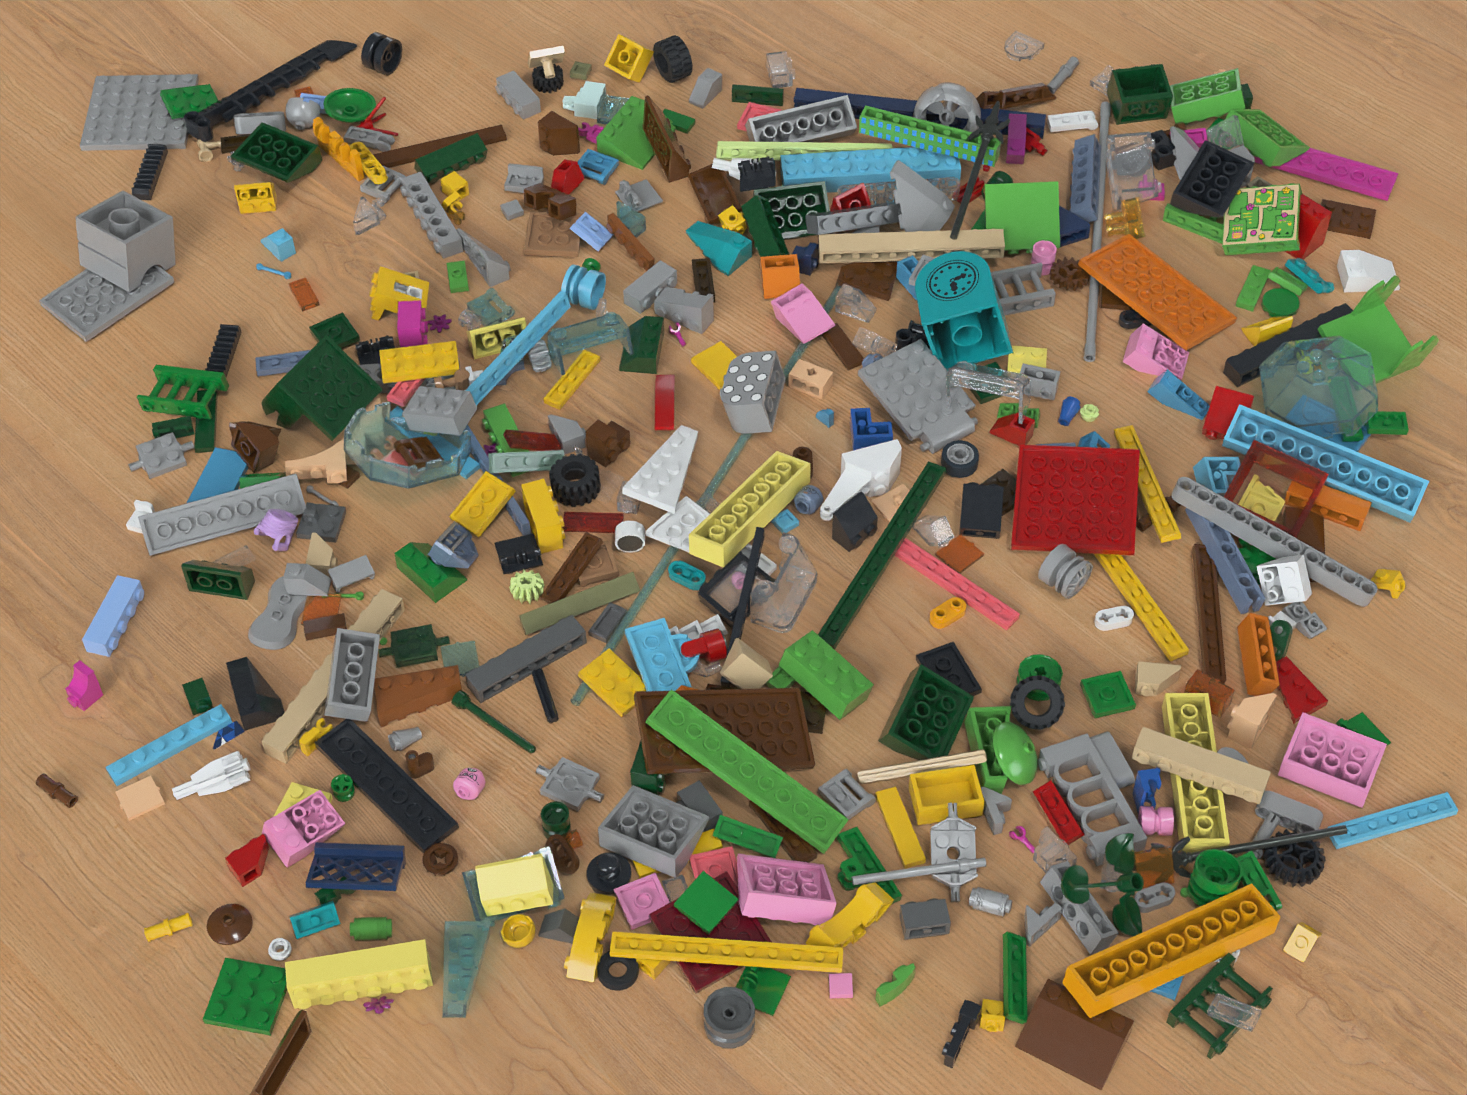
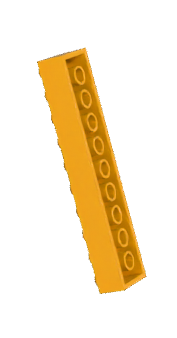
[1063,884,1281,1018]

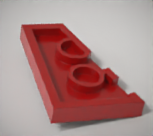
[1276,656,1328,724]

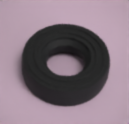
[597,951,639,991]

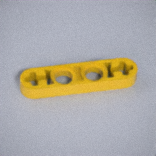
[350,142,388,184]

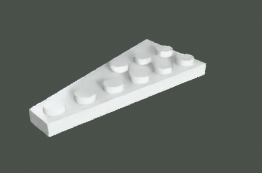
[622,425,698,514]

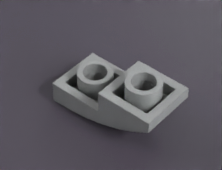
[1282,602,1327,639]

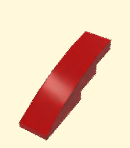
[655,375,675,430]

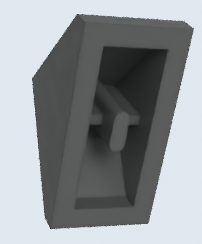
[538,908,579,944]

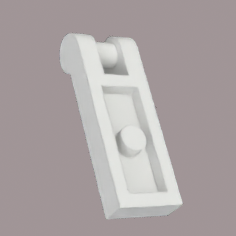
[1047,111,1098,132]

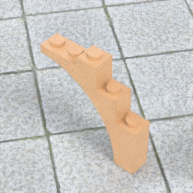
[285,397,384,483]

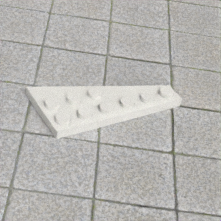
[645,496,777,581]

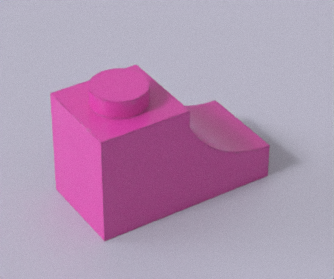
[65,660,103,711]

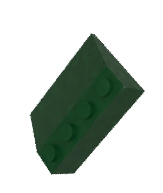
[230,122,322,183]
[752,181,832,240]
[878,664,974,760]

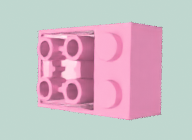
[771,284,835,344]
[1123,324,1189,380]
[262,790,345,868]

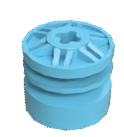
[561,264,606,310]

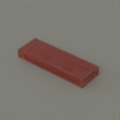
[503,429,561,451]
[562,512,624,533]

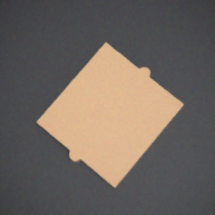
[115,776,165,821]

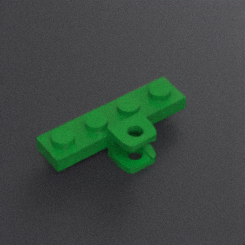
[837,827,902,904]

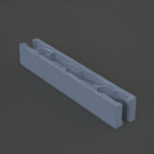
[1185,508,1266,614]

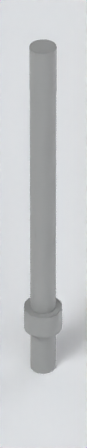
[852,857,986,885]

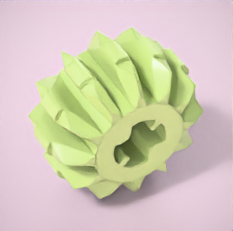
[509,569,544,604]

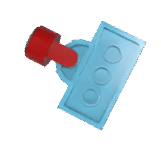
[625,618,728,691]

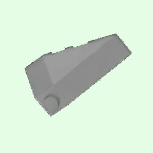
[1170,126,1200,180]
[456,228,511,287]

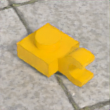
[299,718,333,756]

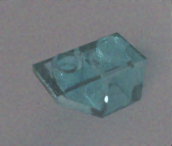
[616,201,646,238]

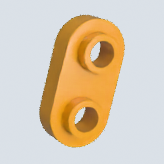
[929,597,966,629]

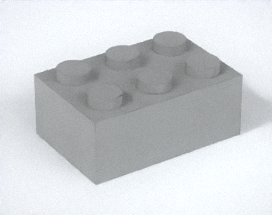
[402,386,477,436]

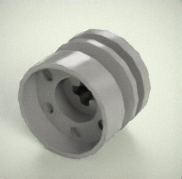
[1038,544,1093,599]

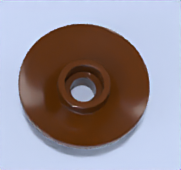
[207,904,253,945]

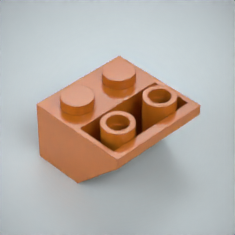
[760,254,800,299]

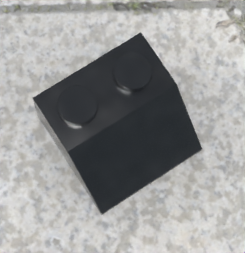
[832,492,878,552]

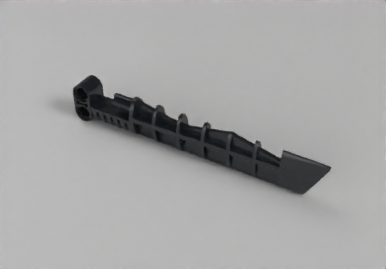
[184,40,357,142]

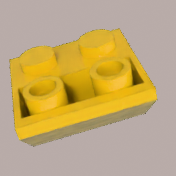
[234,182,277,214]

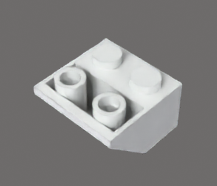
[1257,554,1312,606]

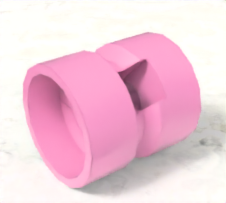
[1031,240,1057,276]
[1138,806,1174,836]

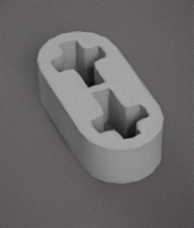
[1134,883,1175,913]

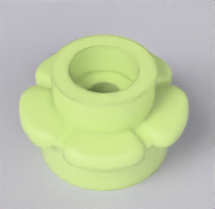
[1080,404,1099,422]

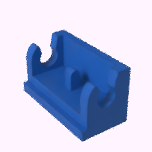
[1132,768,1161,813]

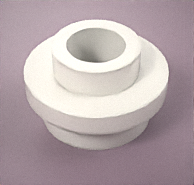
[268,938,292,961]

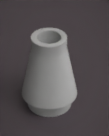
[388,727,422,751]

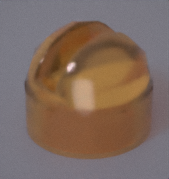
[566,829,584,849]

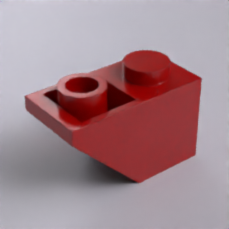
[551,159,585,195]
[989,413,1035,446]
[225,834,269,887]

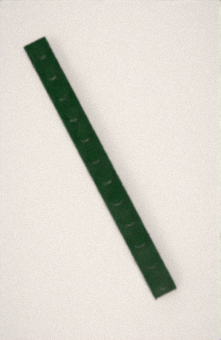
[818,461,946,650]

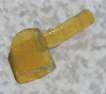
[446,211,465,225]

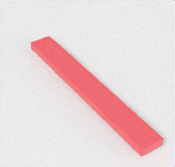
[894,538,1020,630]

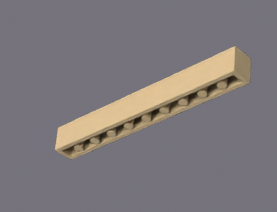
[819,229,1005,264]
[262,589,405,764]

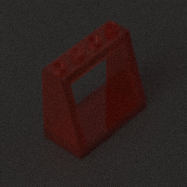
[1224,440,1329,538]

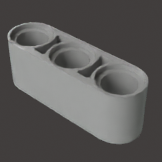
[234,111,286,134]
[1090,731,1135,789]
[1255,791,1323,833]

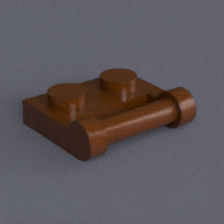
[394,436,444,473]

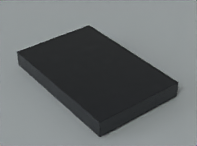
[916,641,982,696]

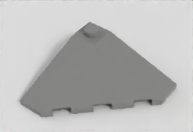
[890,160,955,232]

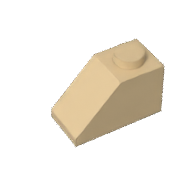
[305,533,338,577]
[1135,661,1181,696]

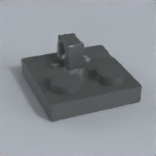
[296,502,346,543]

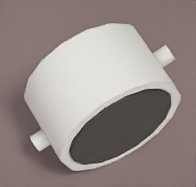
[615,521,645,553]

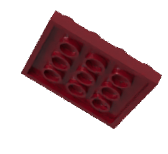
[649,871,772,994]

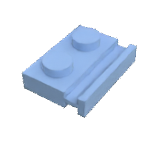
[570,212,614,252]

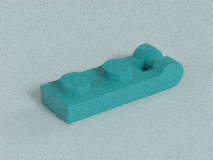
[1285,258,1334,294]

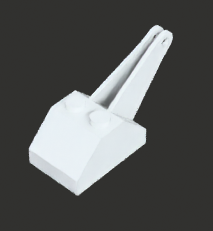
[820,439,902,521]

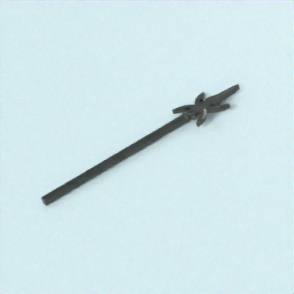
[950,101,1010,240]
[1131,825,1347,884]

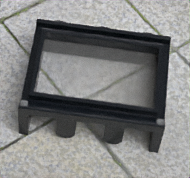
[698,551,778,629]

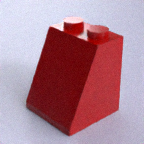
[1285,194,1332,260]
[1202,386,1254,440]

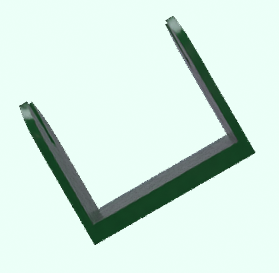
[261,335,383,441]

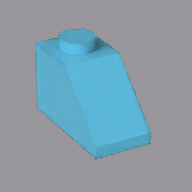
[260,228,296,262]

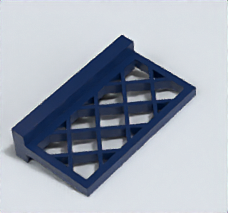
[305,842,406,891]

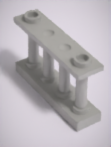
[991,263,1056,315]

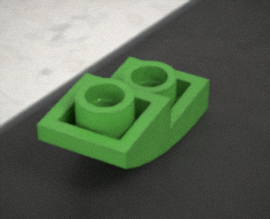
[997,403,1040,428]
[876,963,915,1007]

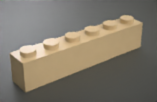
[1132,727,1271,804]

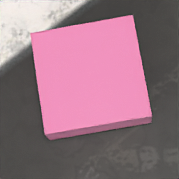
[829,973,853,998]

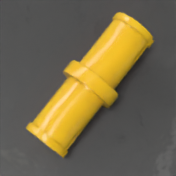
[144,913,193,942]

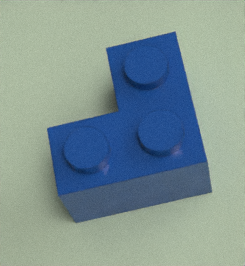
[850,408,893,451]

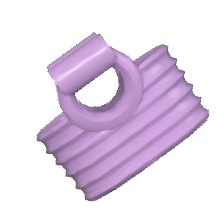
[254,509,298,551]

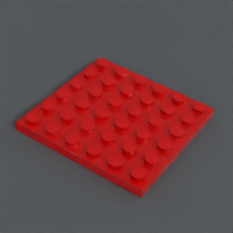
[1011,444,1140,556]

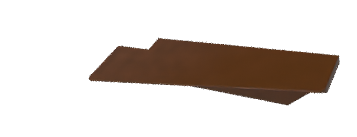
[976,83,1056,109]

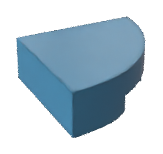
[816,408,834,428]

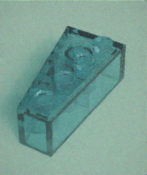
[442,921,491,1018]

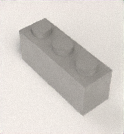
[495,71,541,120]
[623,260,677,314]

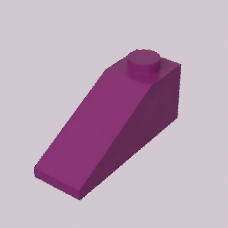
[1006,114,1027,164]

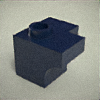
[792,242,819,276]

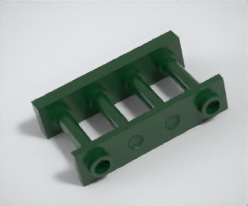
[1166,953,1273,1059]

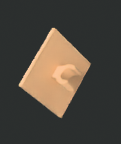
[871,484,927,522]

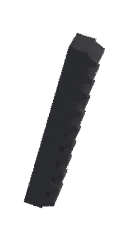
[131,144,168,200]
[205,324,242,378]

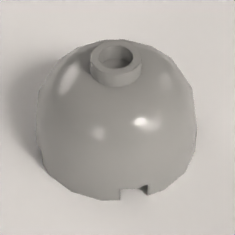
[285,97,321,130]

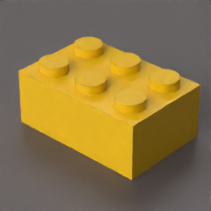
[521,479,566,554]
[909,765,984,825]

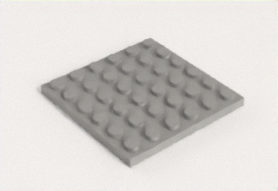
[80,74,199,151]

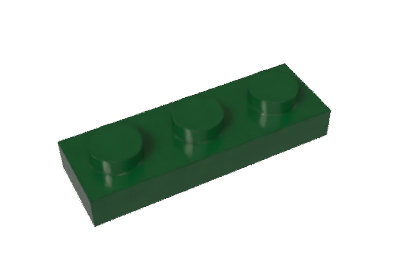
[732,84,784,106]

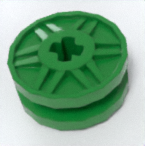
[1016,654,1063,701]

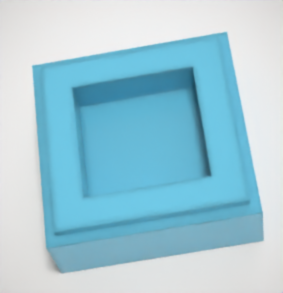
[771,509,799,535]

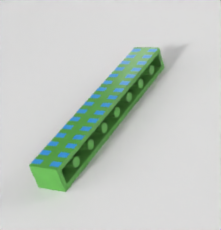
[859,105,1001,167]

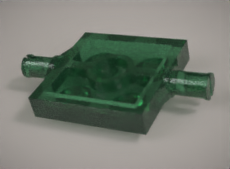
[378,624,450,668]

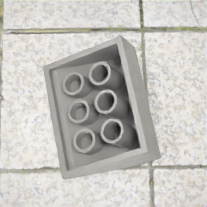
[598,785,709,878]

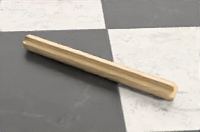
[858,749,987,783]

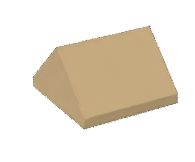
[720,638,773,689]

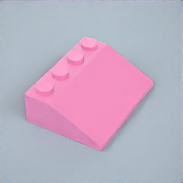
[1278,713,1387,808]
[737,854,836,925]

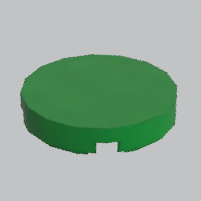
[1261,288,1300,317]

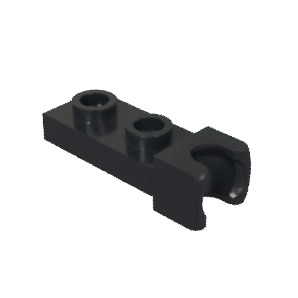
[942,1000,982,1068]

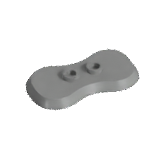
[248,576,315,650]

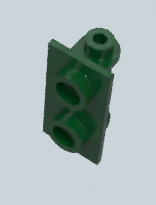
[152,416,195,438]

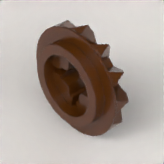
[422,843,458,876]

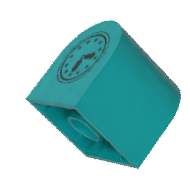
[915,251,1013,371]

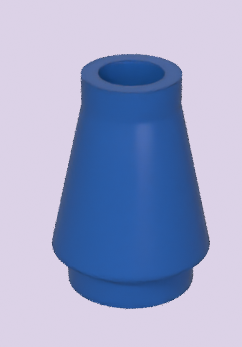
[1058,396,1081,426]

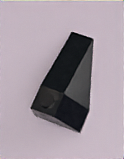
[226,657,285,731]

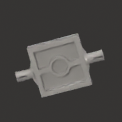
[128,432,194,479]
[536,757,604,811]

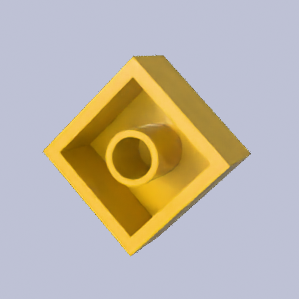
[604,34,654,83]

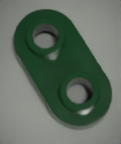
[1270,620,1293,661]

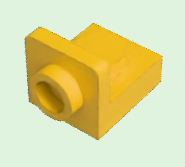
[980,999,1005,1032]

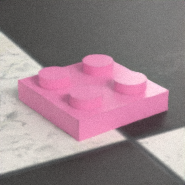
[614,873,670,930]

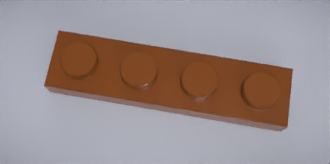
[607,213,655,271]

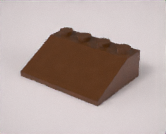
[643,95,691,183]
[1015,979,1134,1090]

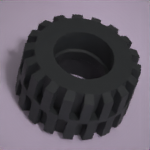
[653,35,693,83]
[549,454,601,507]
[1010,676,1065,730]

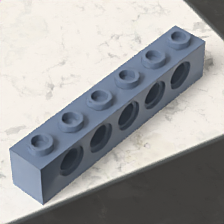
[1069,134,1101,223]

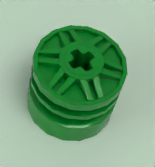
[1187,849,1243,906]

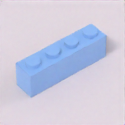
[82,575,144,657]

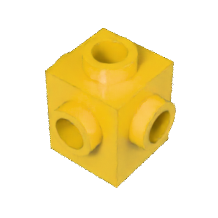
[718,205,747,235]

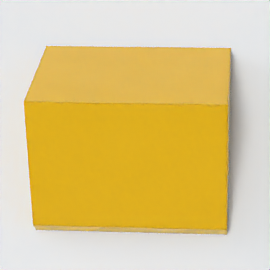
[1241,316,1293,346]

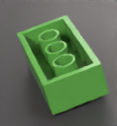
[779,630,874,720]

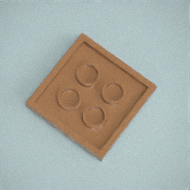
[524,212,583,257]

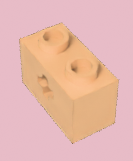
[788,359,833,400]

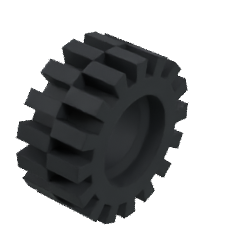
[532,64,564,93]

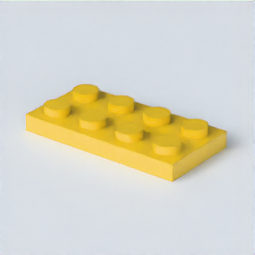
[379,341,460,384]

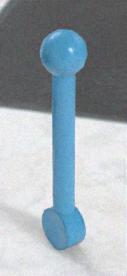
[256,263,291,279]

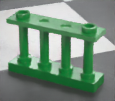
[136,364,229,419]

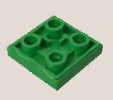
[674,871,738,935]

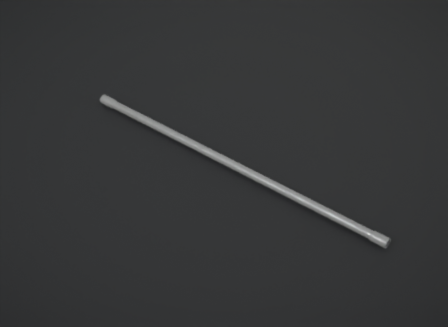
[1084,102,1111,362]

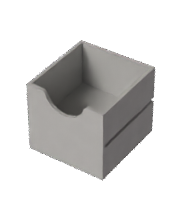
[76,191,176,292]

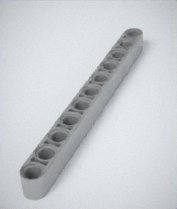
[1171,477,1378,607]

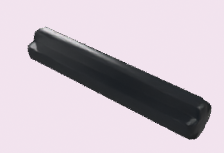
[532,668,559,723]

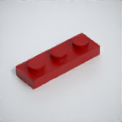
[1033,780,1085,846]

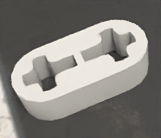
[1094,606,1134,631]

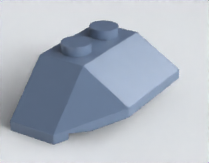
[428,521,479,569]

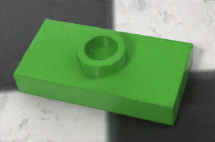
[447,260,469,293]
[1268,267,1308,296]

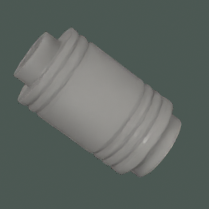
[969,887,1012,917]

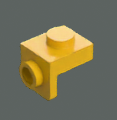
[1371,569,1406,599]

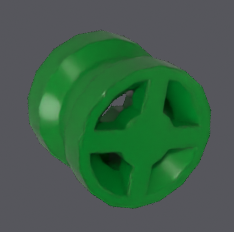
[331,774,355,802]

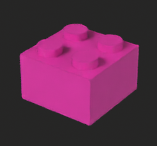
[397,300,428,347]

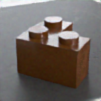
[585,419,631,467]

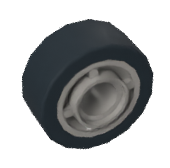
[941,440,979,478]

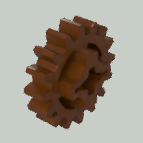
[1049,257,1090,291]

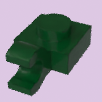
[314,876,356,905]

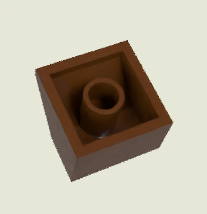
[538,111,580,156]
[231,422,280,473]

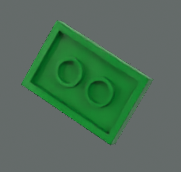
[160,84,218,119]

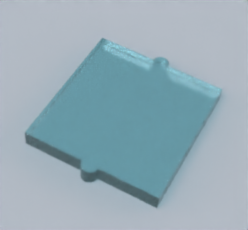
[441,641,480,677]

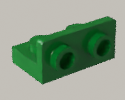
[1363,411,1409,435]

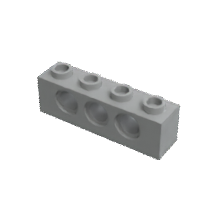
[1040,861,1118,954]

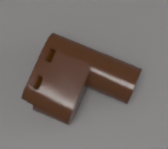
[405,750,434,779]

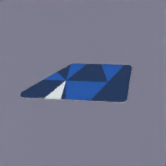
[213,721,245,750]

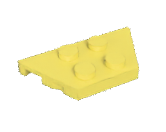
[1238,474,1285,525]

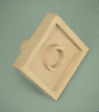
[528,46,565,79]

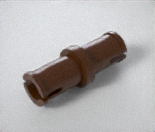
[36,773,78,808]

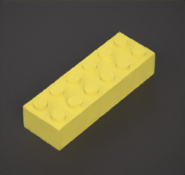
[285,939,433,1009]

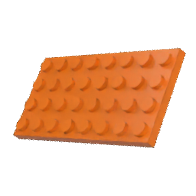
[1078,234,1237,351]

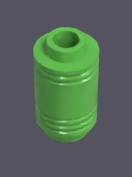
[350,917,392,941]

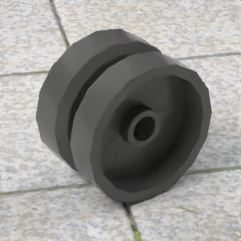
[704,987,755,1049]

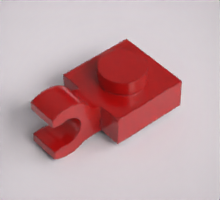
[1025,127,1048,156]

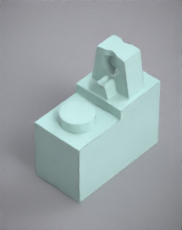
[562,81,607,119]

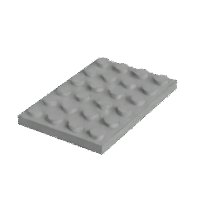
[39,265,174,342]

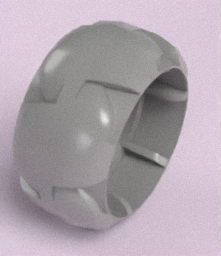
[913,82,981,132]

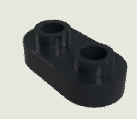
[1118,309,1153,329]

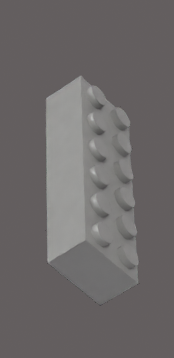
[745,95,857,143]

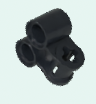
[895,320,930,351]

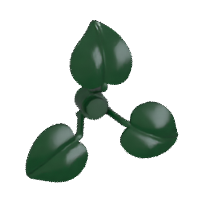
[1061,833,1144,936]

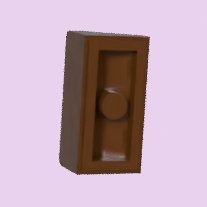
[303,613,347,641]

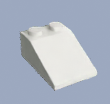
[1337,250,1400,293]

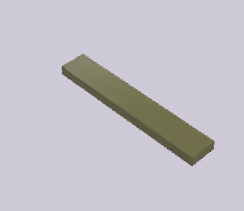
[519,572,640,635]

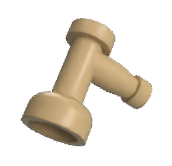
[197,139,221,162]

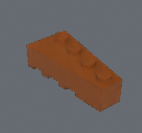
[374,665,462,727]

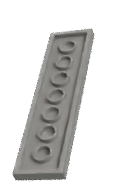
[138,473,307,556]

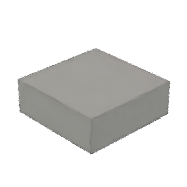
[500,199,524,220]

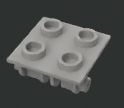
[615,179,663,214]

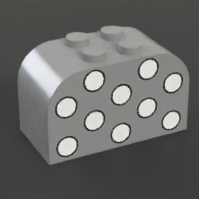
[720,350,786,434]

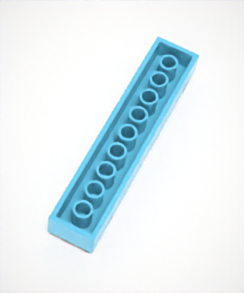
[780,147,961,193]
[1222,404,1429,523]

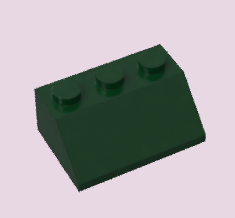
[619,316,664,374]
[181,560,255,600]

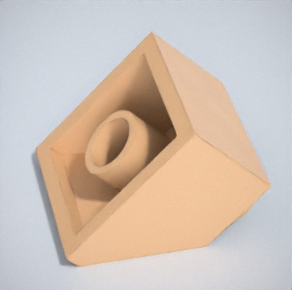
[1227,693,1277,749]

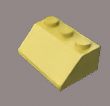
[467,317,526,360]
[475,853,554,917]

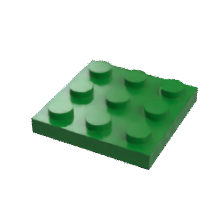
[202,957,287,1036]

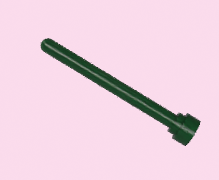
[451,690,536,753]

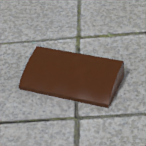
[687,164,743,224]
[1282,506,1325,583]
[249,1010,312,1095]

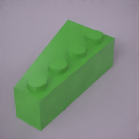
[964,706,1011,794]

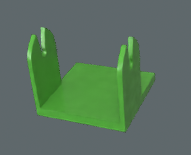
[1317,275,1439,392]

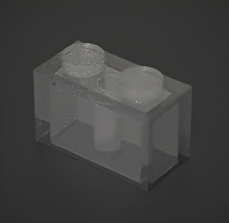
[766,51,795,88]

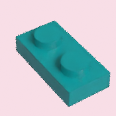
[289,901,341,939]

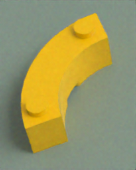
[806,882,894,948]
[564,892,617,982]

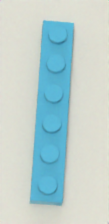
[105,704,232,786]
[1328,792,1458,850]

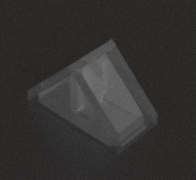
[353,197,380,235]

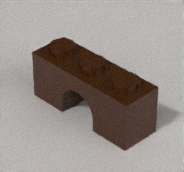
[524,183,577,221]

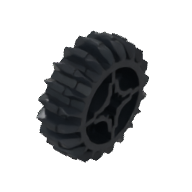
[1263,828,1326,887]

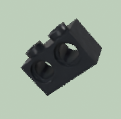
[1141,130,1177,170]

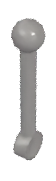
[306,485,339,506]

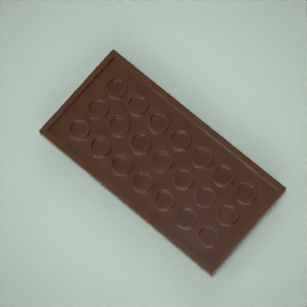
[634,688,816,774]

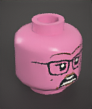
[453,768,486,800]

